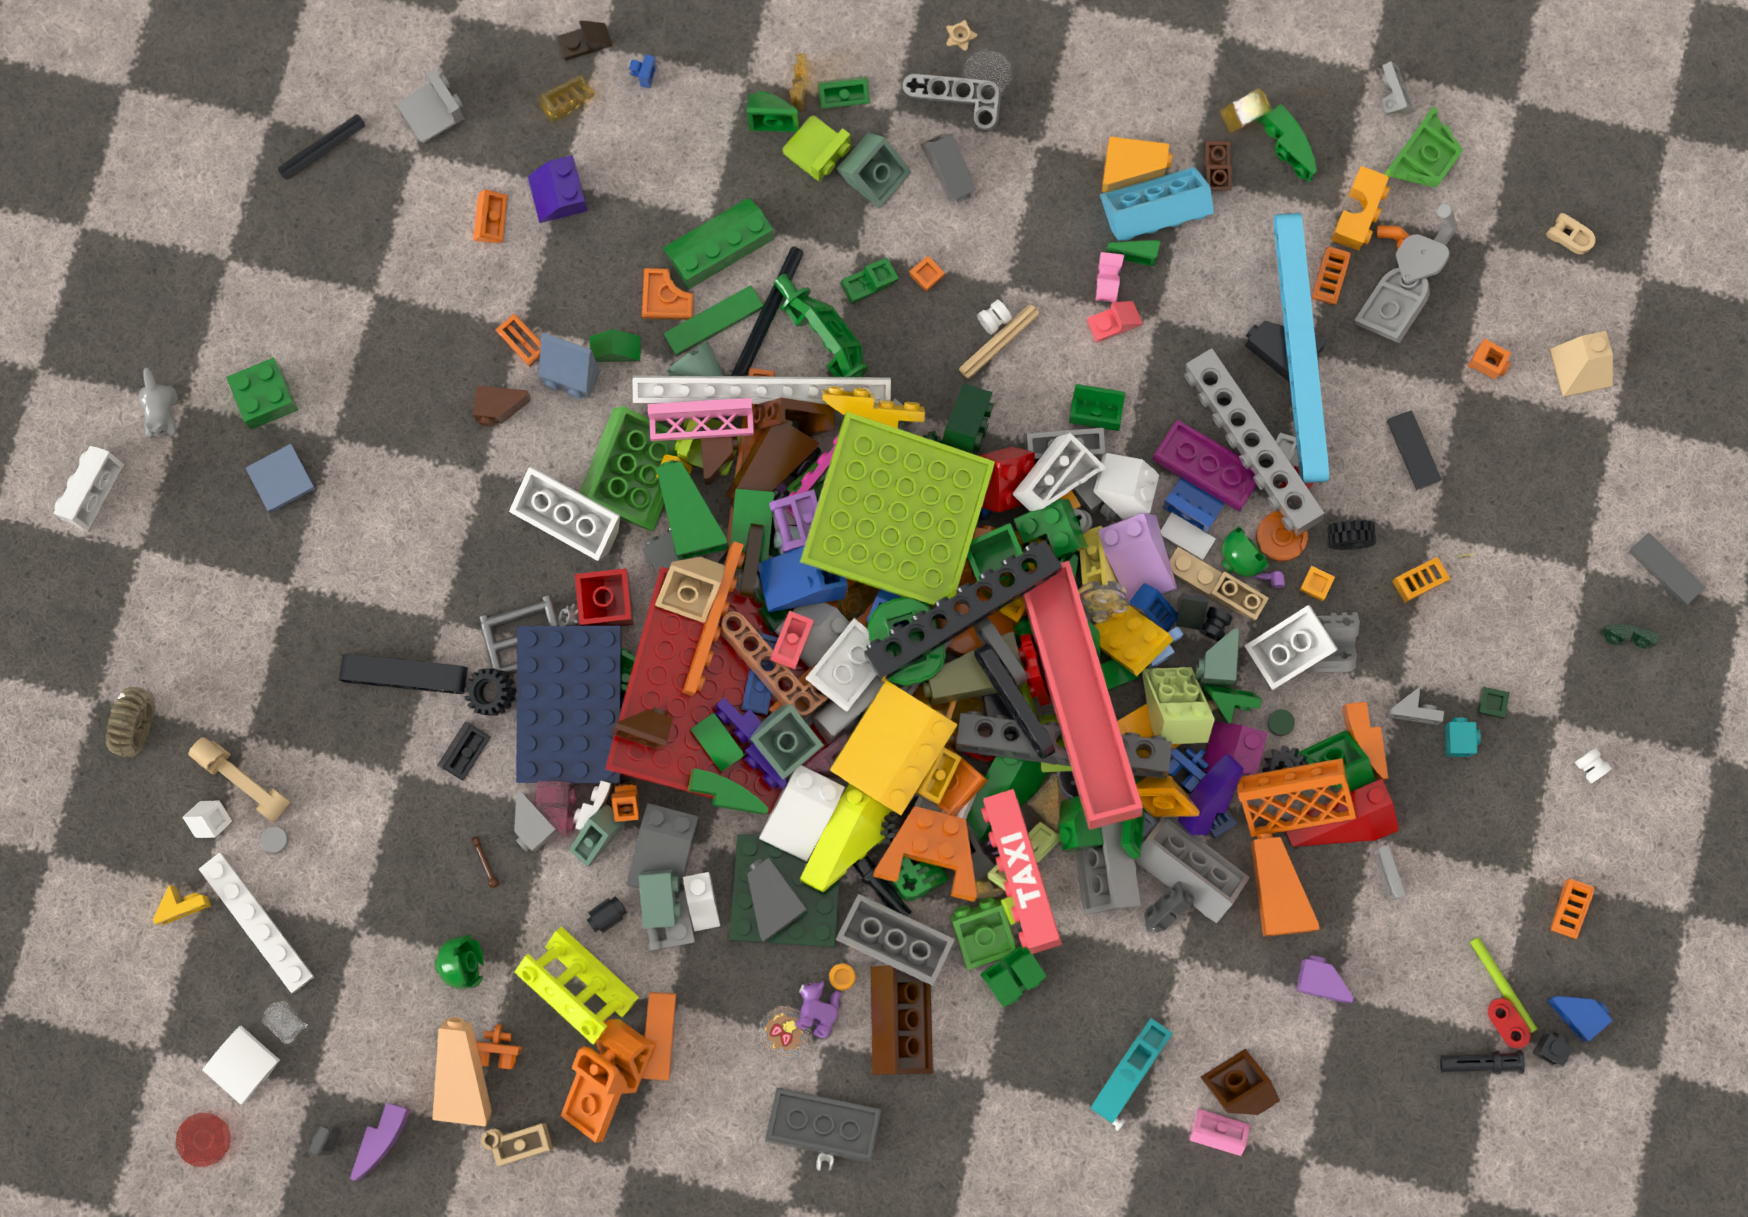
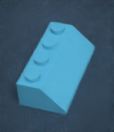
[1100,167,1214,241]

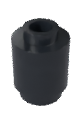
[586,896,627,933]

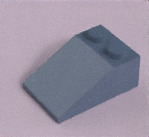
[539,333,600,399]

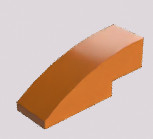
[1342,702,1388,781]
[642,992,676,1081]

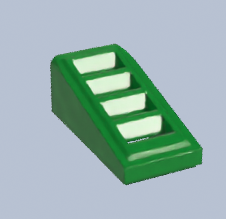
[1106,240,1160,267]

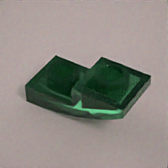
[1599,624,1661,649]

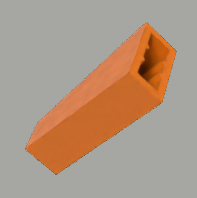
[1251,833,1320,937]

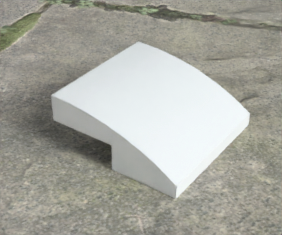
[203,1026,280,1105]

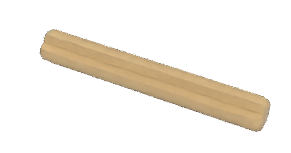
[959,304,1039,379]

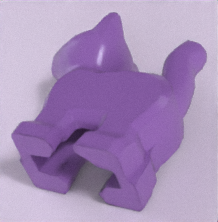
[794,981,841,1038]

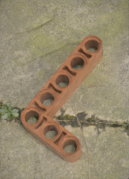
[721,612,830,720]

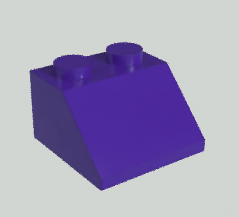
[528,155,588,223]

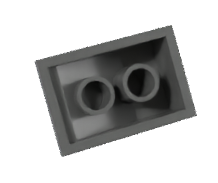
[627,803,699,898]

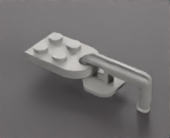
[1354,204,1457,343]

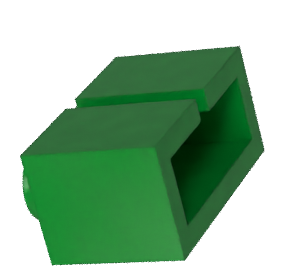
[980,945,1047,1008]

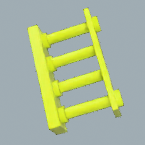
[515,926,639,1044]

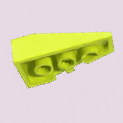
[800,783,892,892]

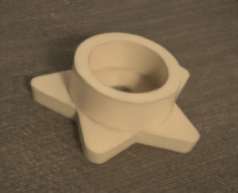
[946,20,977,51]

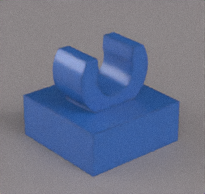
[629,54,657,88]

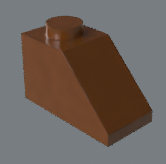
[473,386,531,427]
[700,427,739,485]

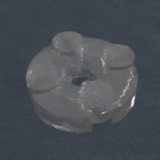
[1078,581,1128,623]

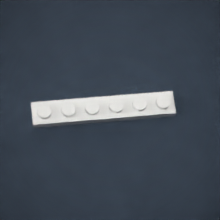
[199,853,315,994]

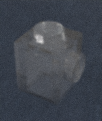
[261,1001,308,1044]

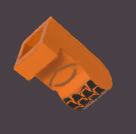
[612,781,640,822]

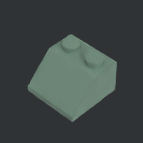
[836,132,911,208]
[1194,629,1239,688]
[750,704,824,780]

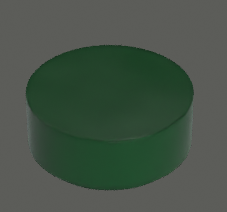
[1267,709,1295,736]

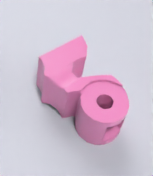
[1095,252,1124,303]

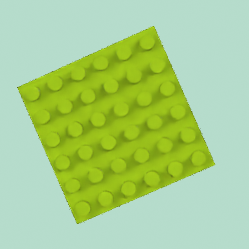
[799,412,995,607]

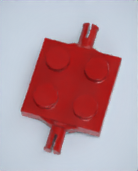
[1018,634,1051,706]

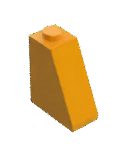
[1102,136,1173,192]

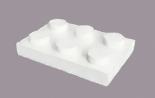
[805,619,876,712]

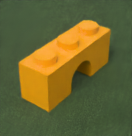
[1331,166,1390,251]

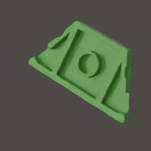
[1384,106,1463,188]

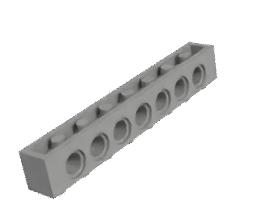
[1184,348,1325,536]

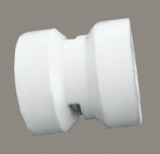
[977,300,1012,335]
[1574,747,1612,784]

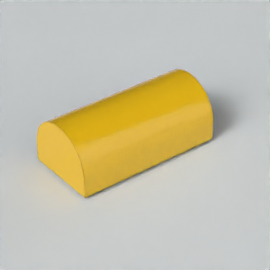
[915,747,962,805]

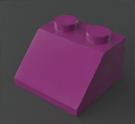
[1200,722,1268,777]

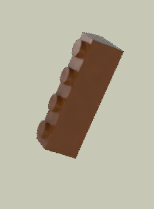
[870,965,933,1075]

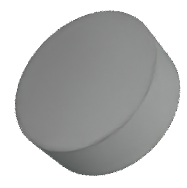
[260,826,289,853]

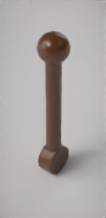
[472,836,499,888]

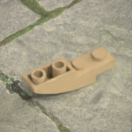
[1169,547,1269,621]

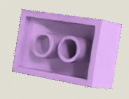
[1098,513,1177,605]

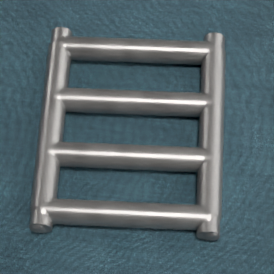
[479,595,559,704]

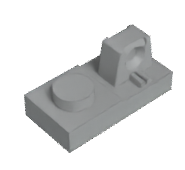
[1382,61,1414,115]

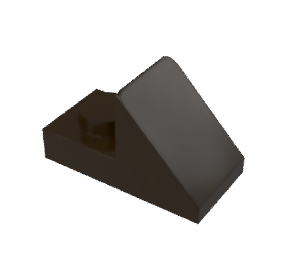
[558,20,613,61]

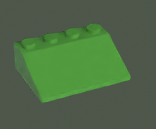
[579,406,678,531]

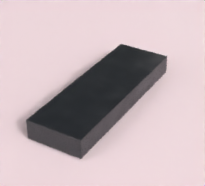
[1387,410,1442,490]

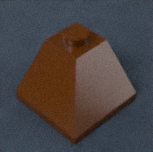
[609,707,673,751]
[1201,1049,1280,1115]

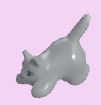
[138,368,178,438]

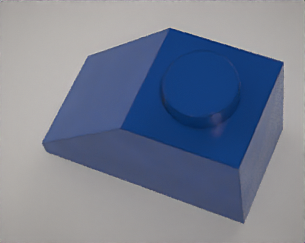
[1546,996,1613,1042]

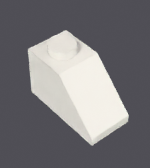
[683,872,720,932]

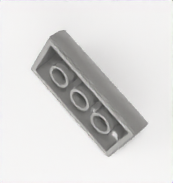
[811,675,901,746]

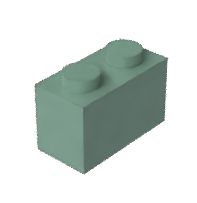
[639,869,682,929]

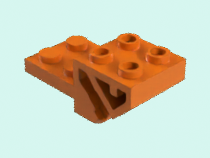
[560,1019,655,1143]

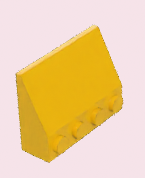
[830,680,958,815]

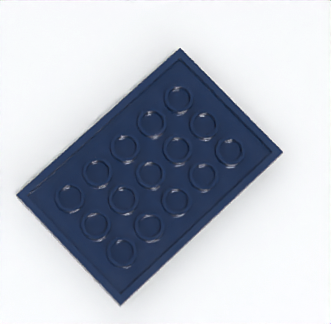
[516,626,622,783]

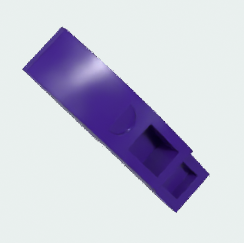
[713,698,787,790]

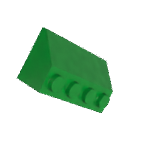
[663,198,774,289]

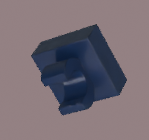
[1210,809,1237,839]

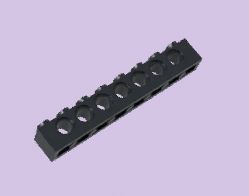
[864,540,1062,683]

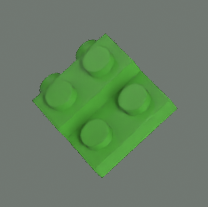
[949,897,1016,970]

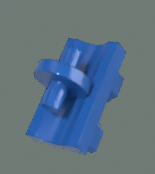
[1168,748,1209,794]

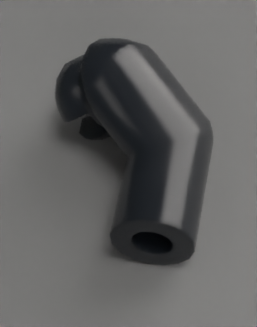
[790,447,821,478]

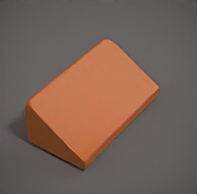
[473,189,508,243]

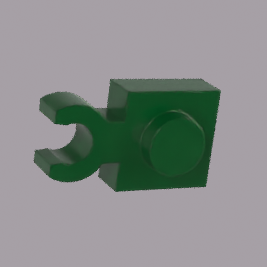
[753,589,790,633]

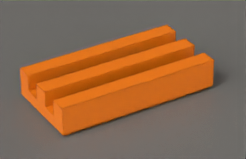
[495,313,541,367]

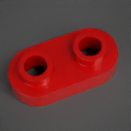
[1488,997,1531,1049]

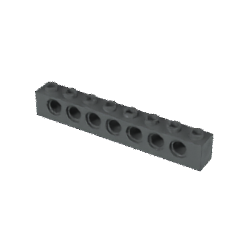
[956,711,1172,779]

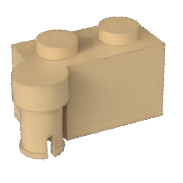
[481,1123,554,1167]

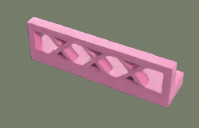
[648,398,754,441]

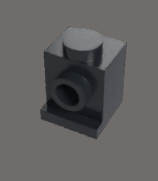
[1533,1030,1574,1067]

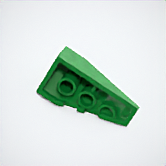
[966,756,1048,842]

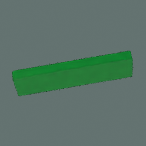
[663,285,763,357]

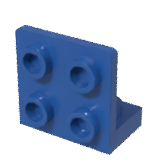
[1162,478,1225,533]

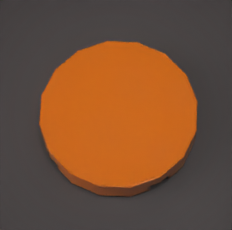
[1256,511,1308,562]

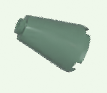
[667,341,724,376]

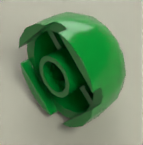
[1221,526,1271,578]
[435,935,484,989]

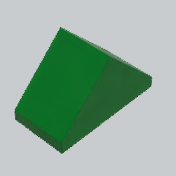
[590,329,641,362]

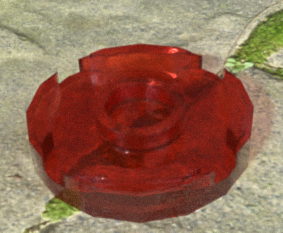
[175,1113,231,1167]

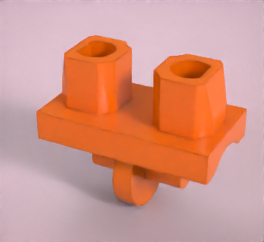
[476,1024,522,1069]

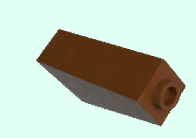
[725,422,819,507]

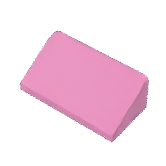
[1190,1108,1250,1156]

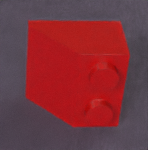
[575,568,634,626]

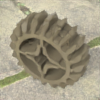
[105,686,155,757]

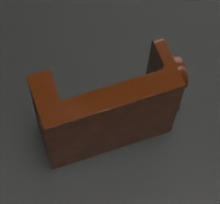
[753,398,835,437]

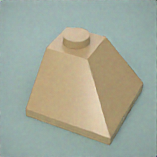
[1550,331,1613,397]
[655,557,725,623]

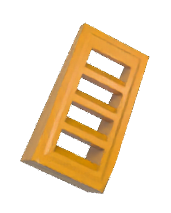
[1392,557,1450,603]

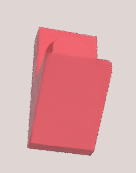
[1086,301,1143,343]
[770,611,814,669]

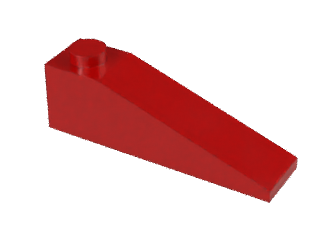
[1285,779,1399,847]

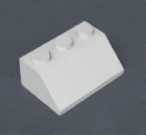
[53,446,124,531]

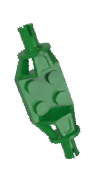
[773,274,869,377]

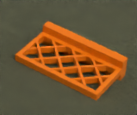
[1237,759,1356,837]

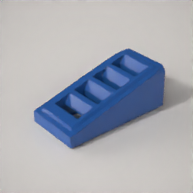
[1130,583,1177,632]

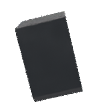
[1176,593,1209,630]

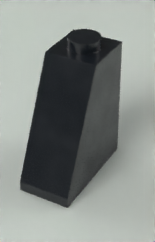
[1245,320,1328,383]

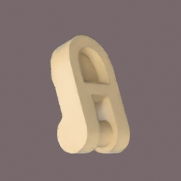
[1546,213,1595,254]

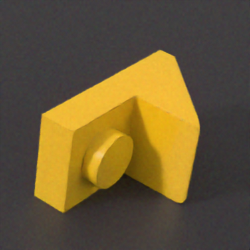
[153,885,211,926]

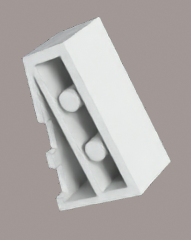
[1012,433,1106,512]

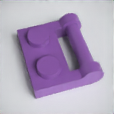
[769,490,818,553]

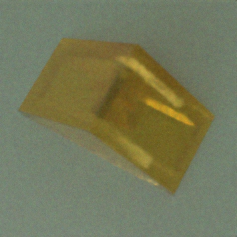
[1026,776,1059,831]

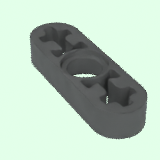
[973,618,1027,687]

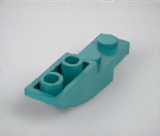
[1090,1018,1173,1124]

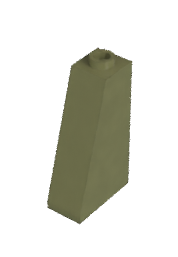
[922,632,1026,706]

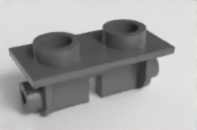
[1144,881,1194,932]

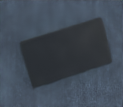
[437,721,491,781]

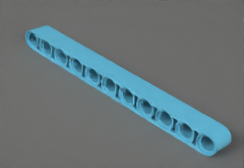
[1274,213,1329,483]

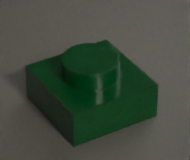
[1477,687,1510,719]

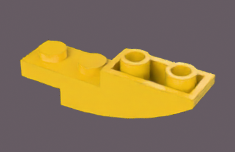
[822,386,925,429]

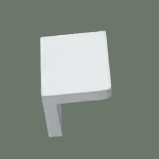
[183,800,232,838]

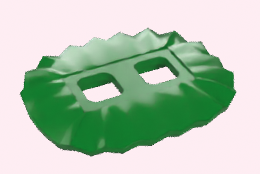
[867,597,946,686]

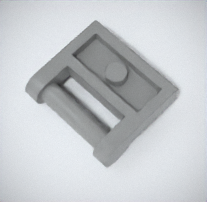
[639,890,695,952]

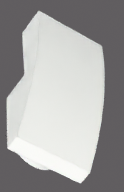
[573,781,613,831]

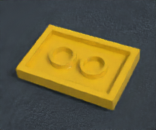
[1094,600,1173,676]

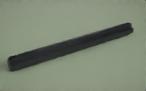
[731,246,803,376]

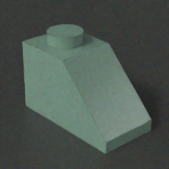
[569,804,626,867]

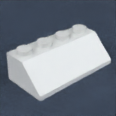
[509,466,620,561]

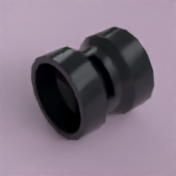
[1199,607,1233,642]

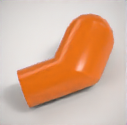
[1377,225,1410,249]

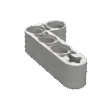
[903,74,1001,131]

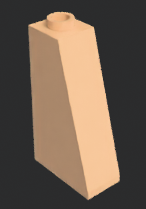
[433,1017,492,1126]

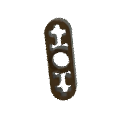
[739,523,764,598]

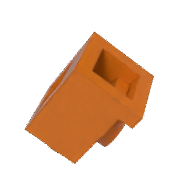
[1467,338,1511,380]

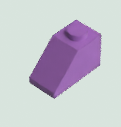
[1296,956,1353,1004]

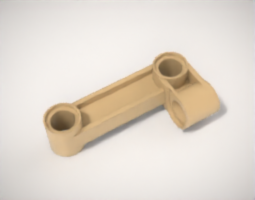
[188,737,291,823]

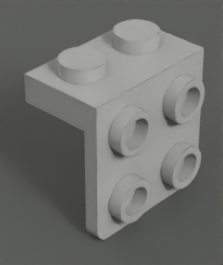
[398,68,464,143]

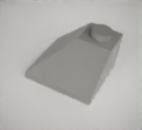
[774,603,850,668]

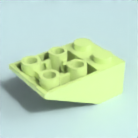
[1142,667,1215,744]

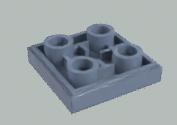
[245,444,315,513]

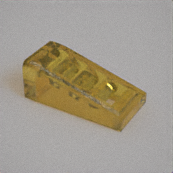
[539,75,595,123]

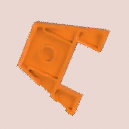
[873,806,977,902]

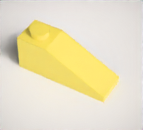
[1080,526,1120,611]

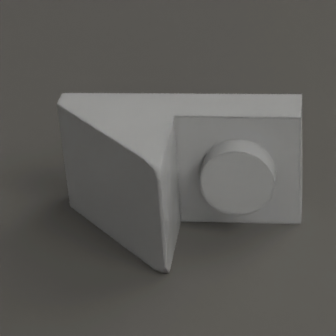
[1386,687,1444,725]

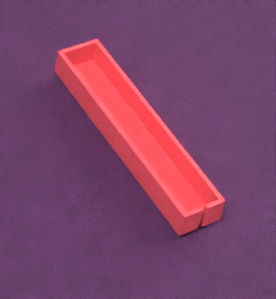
[1022,561,1143,830]

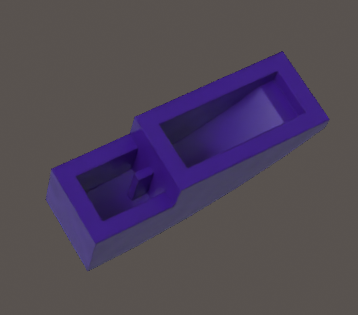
[1177,754,1244,835]

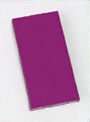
[1151,419,1257,512]

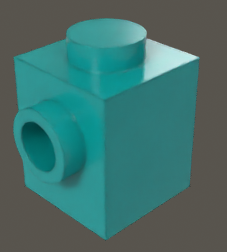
[1445,718,1481,757]

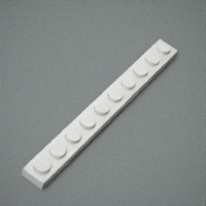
[633,375,891,405]

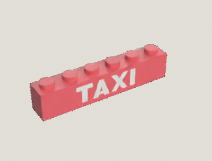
[981,789,1062,954]

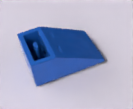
[758,545,848,612]

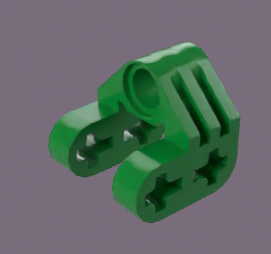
[892,857,949,901]

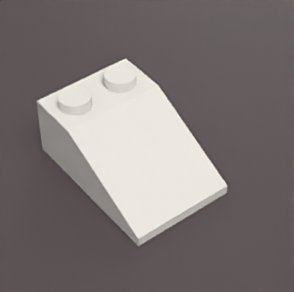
[1245,605,1338,690]
[759,765,845,861]

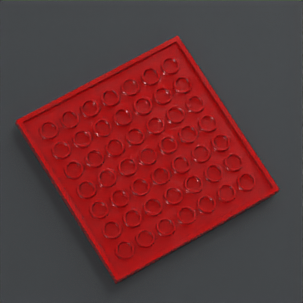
[605,567,851,815]

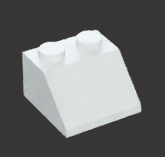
[1093,453,1159,520]

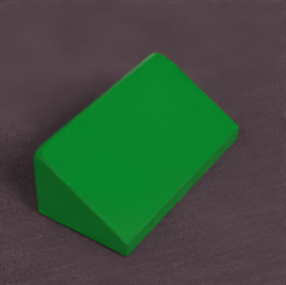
[818,76,870,109]
[690,713,745,772]

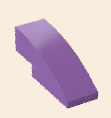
[350,1103,411,1181]

